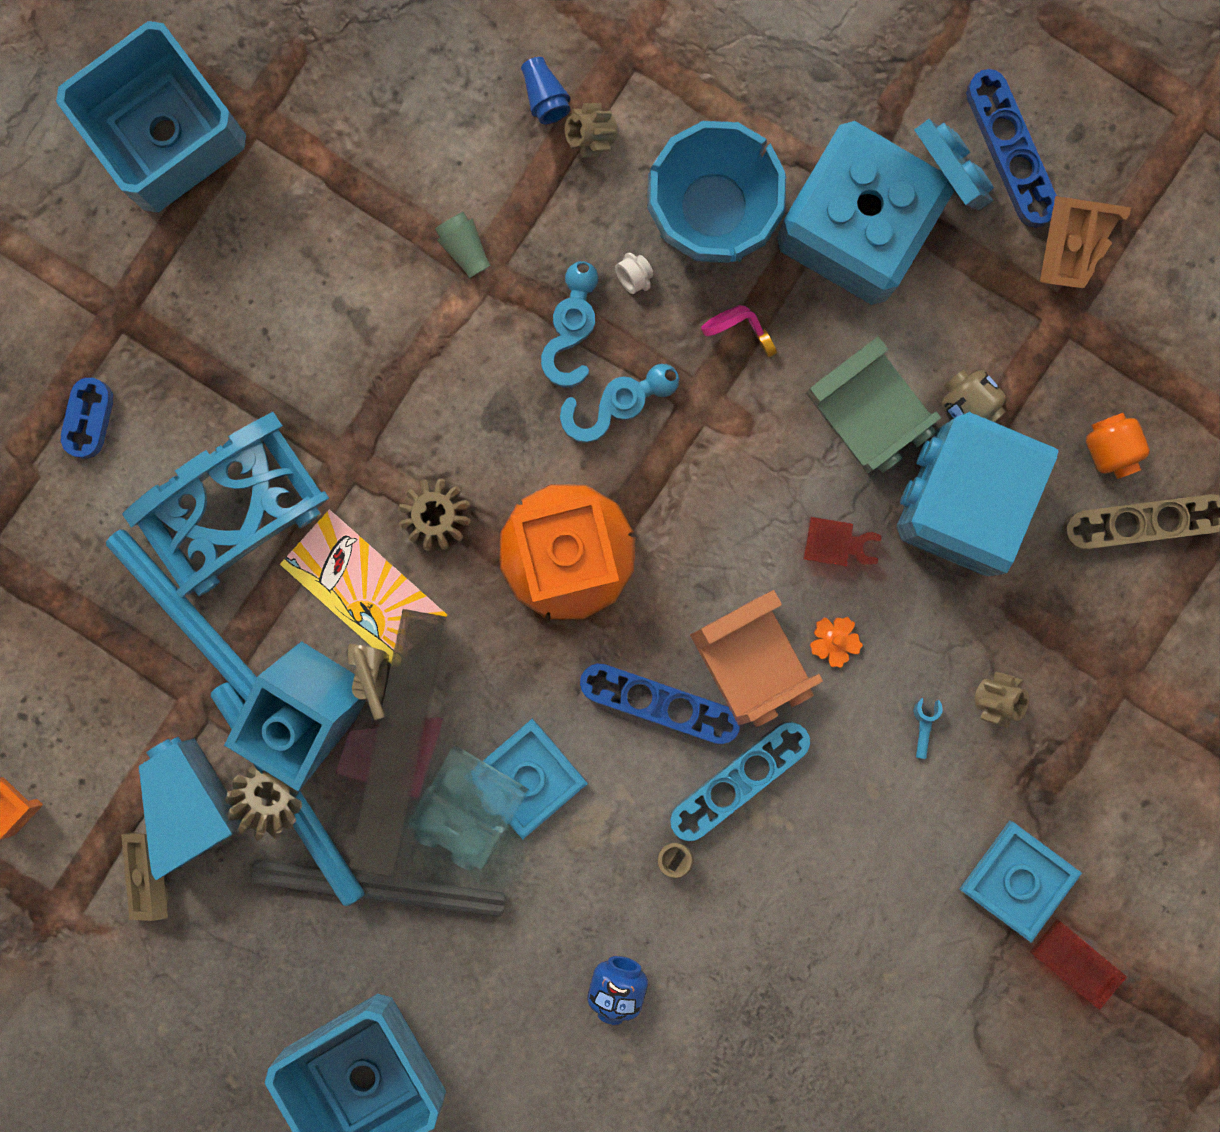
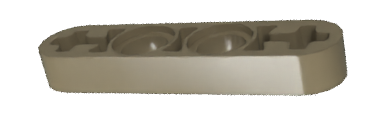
[1062,494,1220,550]

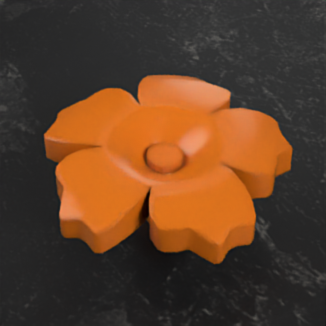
[810,617,863,668]

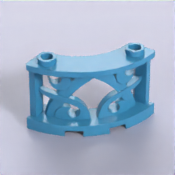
[122,412,329,598]

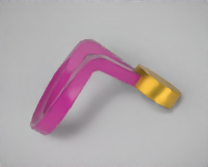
[701,305,777,357]

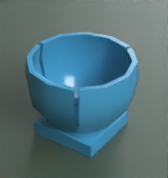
[647,121,787,263]

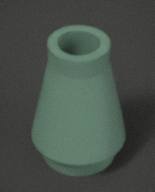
[435,211,491,278]

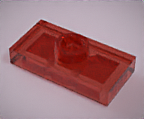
[1030,919,1127,1010]

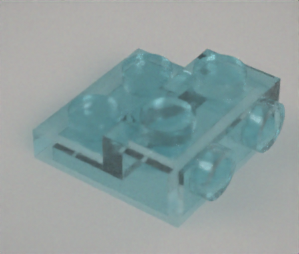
[407,745,529,870]

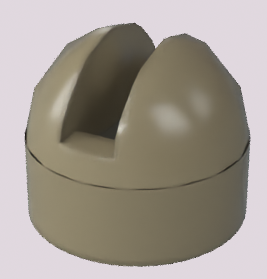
[658,843,694,878]

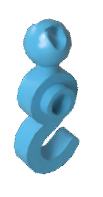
[541,261,599,388]
[560,363,680,443]

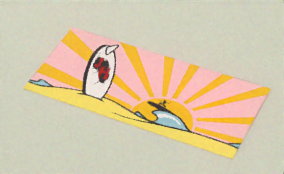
[280,509,447,670]

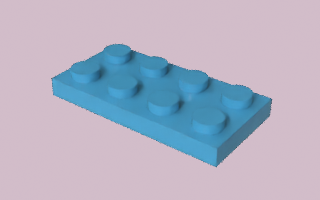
[914,119,995,211]

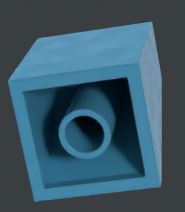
[224,641,366,791]
[139,737,242,880]

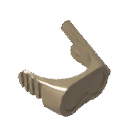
[348,644,389,721]

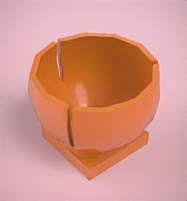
[500,484,636,620]

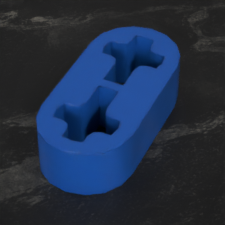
[61,378,113,459]

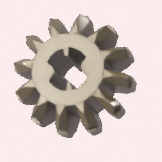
[398,479,471,551]
[225,765,302,841]

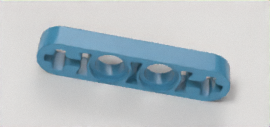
[670,722,810,841]

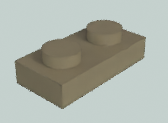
[121,832,168,921]

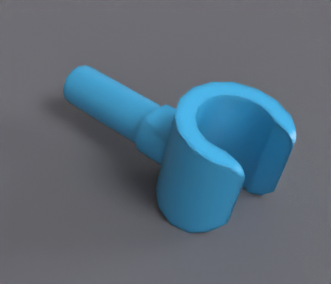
[913,698,943,759]

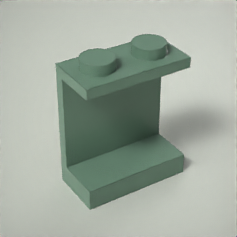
[806,336,941,474]

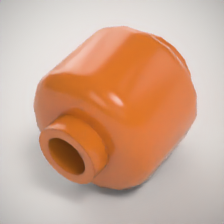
[1086,413,1150,479]

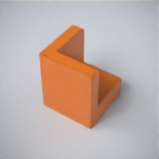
[0,777,43,840]

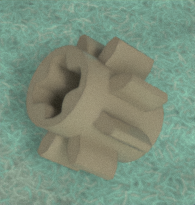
[565,103,618,157]
[975,671,1029,728]

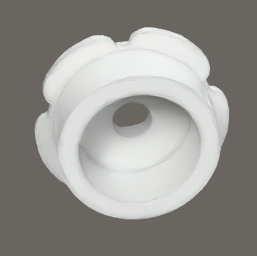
[615,253,653,294]

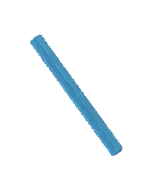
[106,529,257,701]
[211,682,364,906]

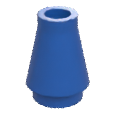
[521,57,571,124]

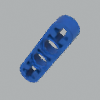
[966,69,1057,228]
[580,663,740,744]

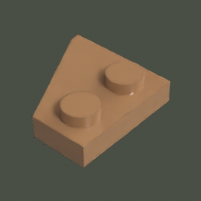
[1040,196,1131,288]

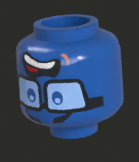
[587,956,648,1025]

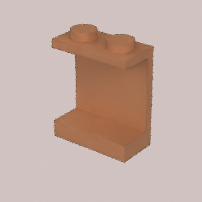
[690,590,823,727]

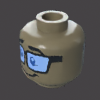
[942,369,1006,422]

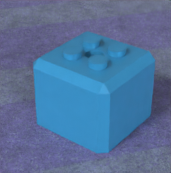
[56,21,246,213]
[777,121,954,305]
[896,412,1059,577]
[264,994,446,1132]

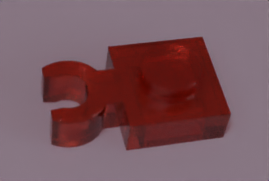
[803,517,882,567]

